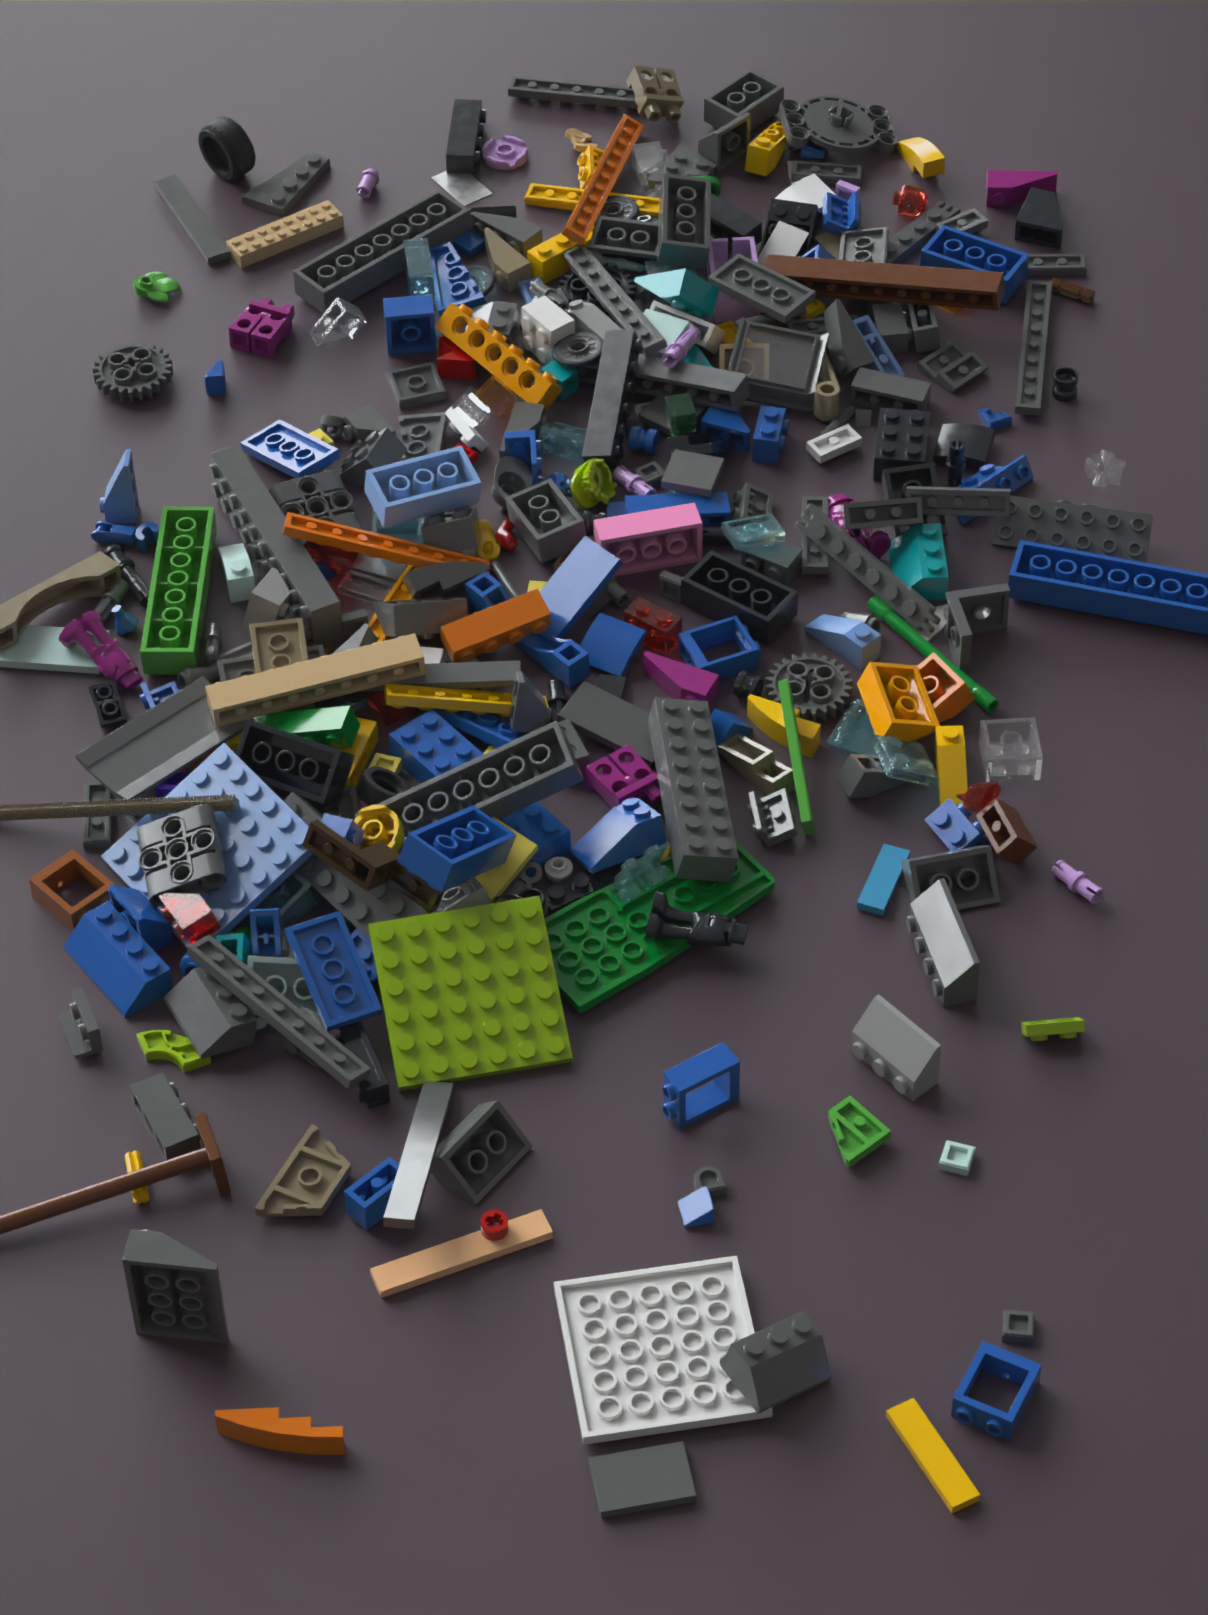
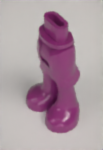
[828,493,891,559]
[59,611,143,691]

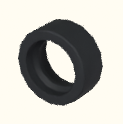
[356,767,411,806]

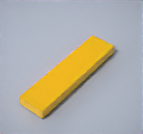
[886,1398,980,1514]

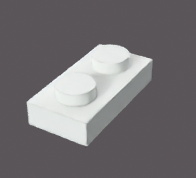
[445,406,488,452]
[806,424,862,464]

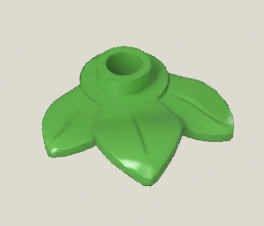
[133,271,181,303]

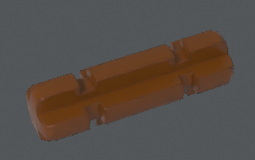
[1050,278,1095,304]

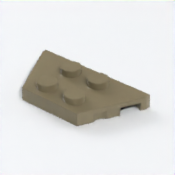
[255,1124,352,1217]

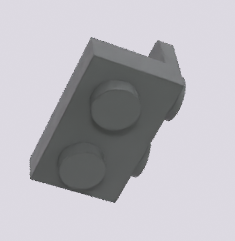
[747,788,798,847]

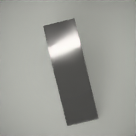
[403,561,490,598]

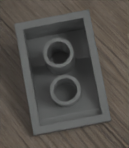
[438,302,518,356]

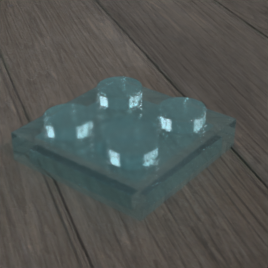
[722,513,786,551]
[872,734,939,787]

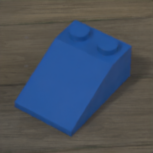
[569,798,668,874]

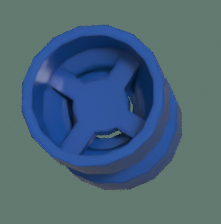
[628,425,660,454]

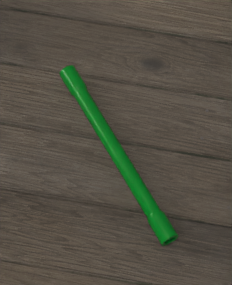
[867,596,999,713]

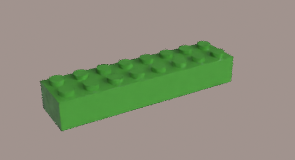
[140,507,217,675]

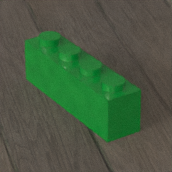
[254,706,360,749]

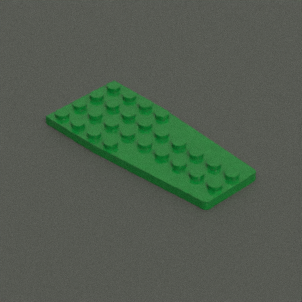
[545,840,775,1014]

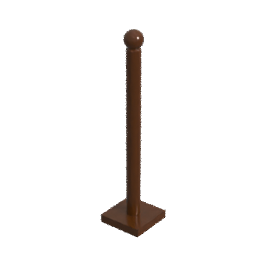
[0,1113,231,1235]

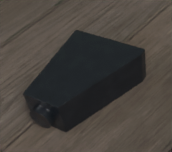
[1014,187,1063,249]

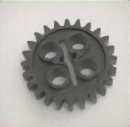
[93,341,174,402]
[765,652,853,723]

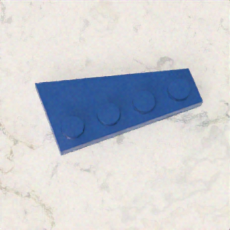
[428,242,487,317]
[428,708,529,748]

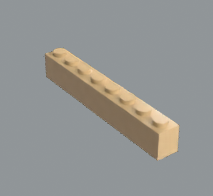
[205,633,425,727]

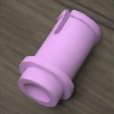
[356,169,379,198]

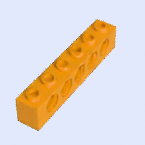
[434,303,562,413]

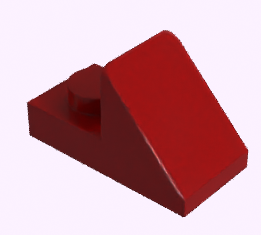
[437,335,476,380]

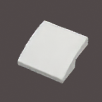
[775,174,836,213]

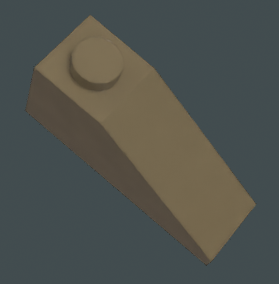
[484,228,531,293]

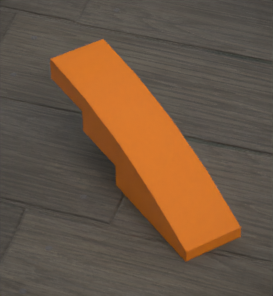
[215,1407,345,1455]

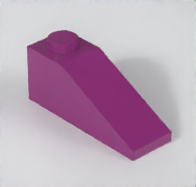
[986,170,1058,207]
[644,651,719,708]

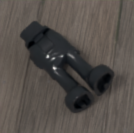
[645,891,748,947]

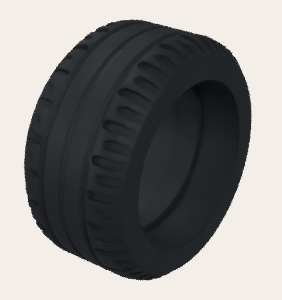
[198,117,256,181]

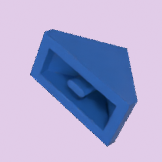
[711,709,753,756]
[249,908,282,957]

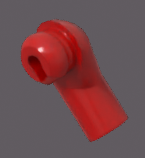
[494,520,518,552]

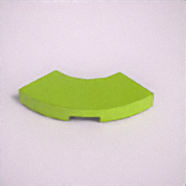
[136,1030,211,1072]

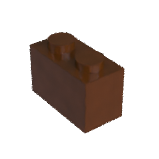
[976,798,1037,865]

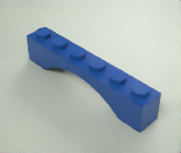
[465,571,590,688]

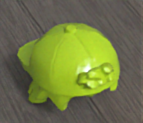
[570,458,617,509]

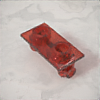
[956,781,1001,812]

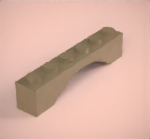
[0,551,121,652]

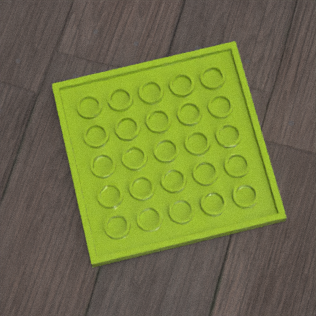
[368,896,573,1091]

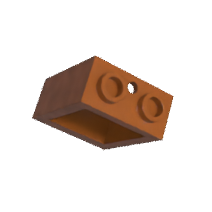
[29,849,115,932]

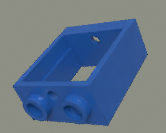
[678,616,761,681]
[661,1042,740,1129]
[951,1341,1042,1440]

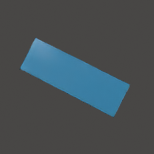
[857,844,910,916]

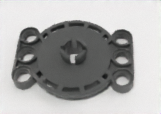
[778,96,898,154]

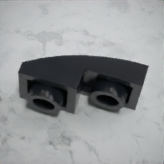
[88,681,127,728]

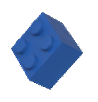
[383,294,437,355]

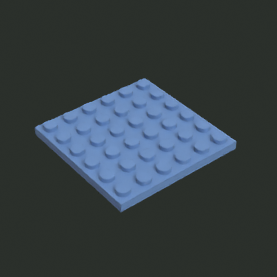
[101,743,313,948]

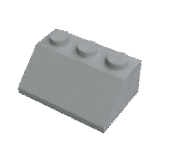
[851,994,941,1101]

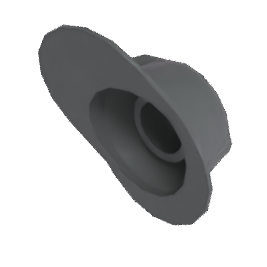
[491,456,532,512]

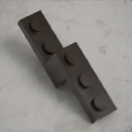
[302,819,445,913]

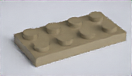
[249,618,315,712]

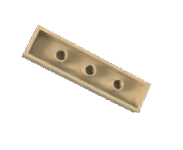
[226,200,344,268]

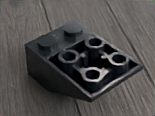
[758,198,820,257]

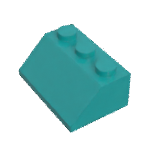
[888,523,949,601]

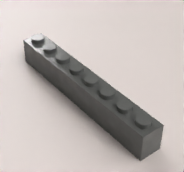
[574,349,750,412]

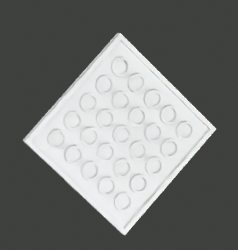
[554,1256,773,1445]

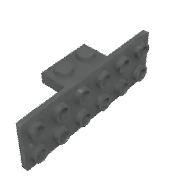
[991,496,1153,563]

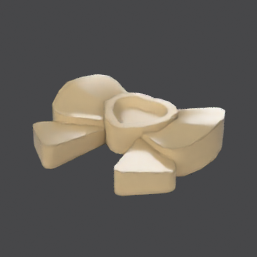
[565,128,598,152]

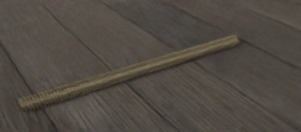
[0,794,239,821]

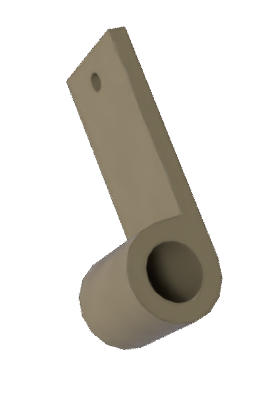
[814,352,840,422]

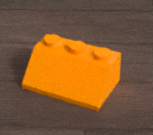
[857,662,940,746]

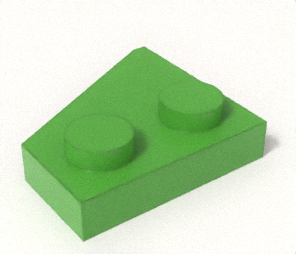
[828,1096,891,1168]

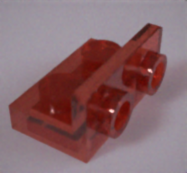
[304,540,358,574]

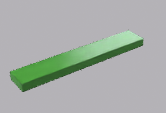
[778,679,816,835]

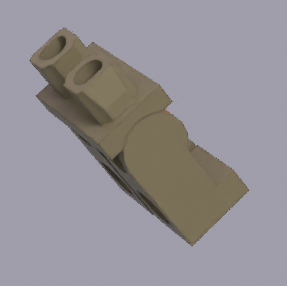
[626,66,684,123]

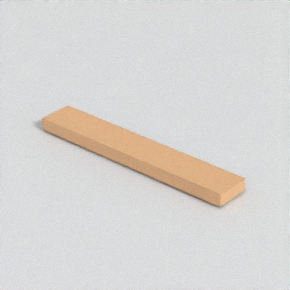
[370,1209,553,1298]

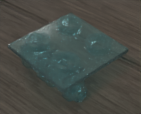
[826,699,885,755]
[610,842,669,901]

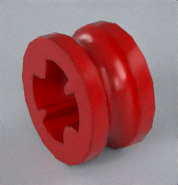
[480,1210,509,1241]

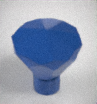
[112,605,139,635]

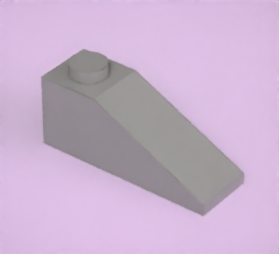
[563,300,623,340]

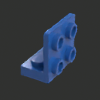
[504,430,543,486]

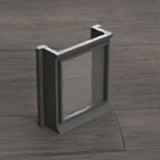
[728,317,829,414]

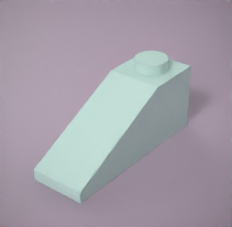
[218,543,255,603]

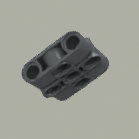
[269,470,363,553]
[137,804,227,907]

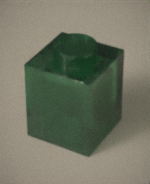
[665,393,696,435]

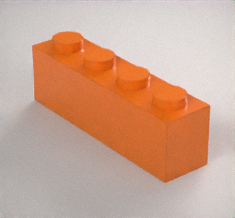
[440,588,551,663]

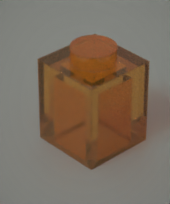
[477,374,517,417]

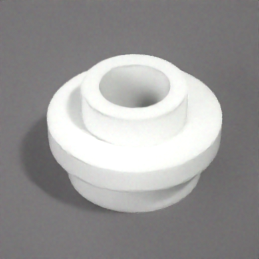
[545,857,573,883]

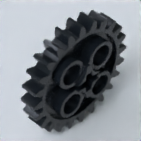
[558,263,636,316]

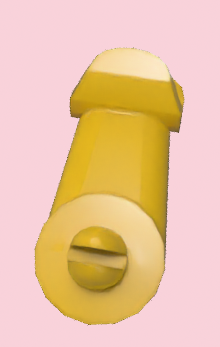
[476,520,500,562]

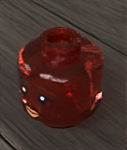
[892,184,928,217]

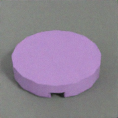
[482,135,528,170]

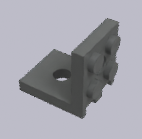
[943,583,1010,673]

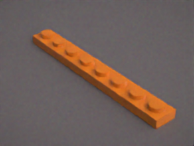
[283,512,490,574]

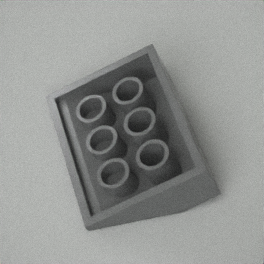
[122,1229,229,1343]

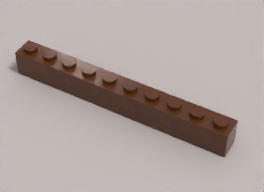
[763,254,1005,311]

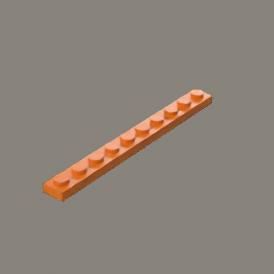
[562,114,644,246]

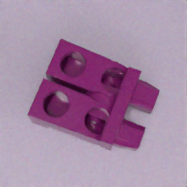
[229,298,295,359]
[586,744,662,808]

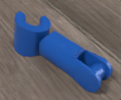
[91,521,159,554]

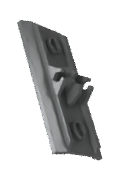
[76,676,256,801]

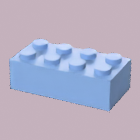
[364,446,482,528]

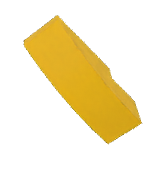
[896,137,945,178]
[747,694,821,758]

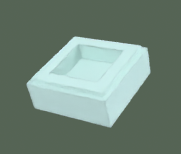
[939,1140,976,1176]

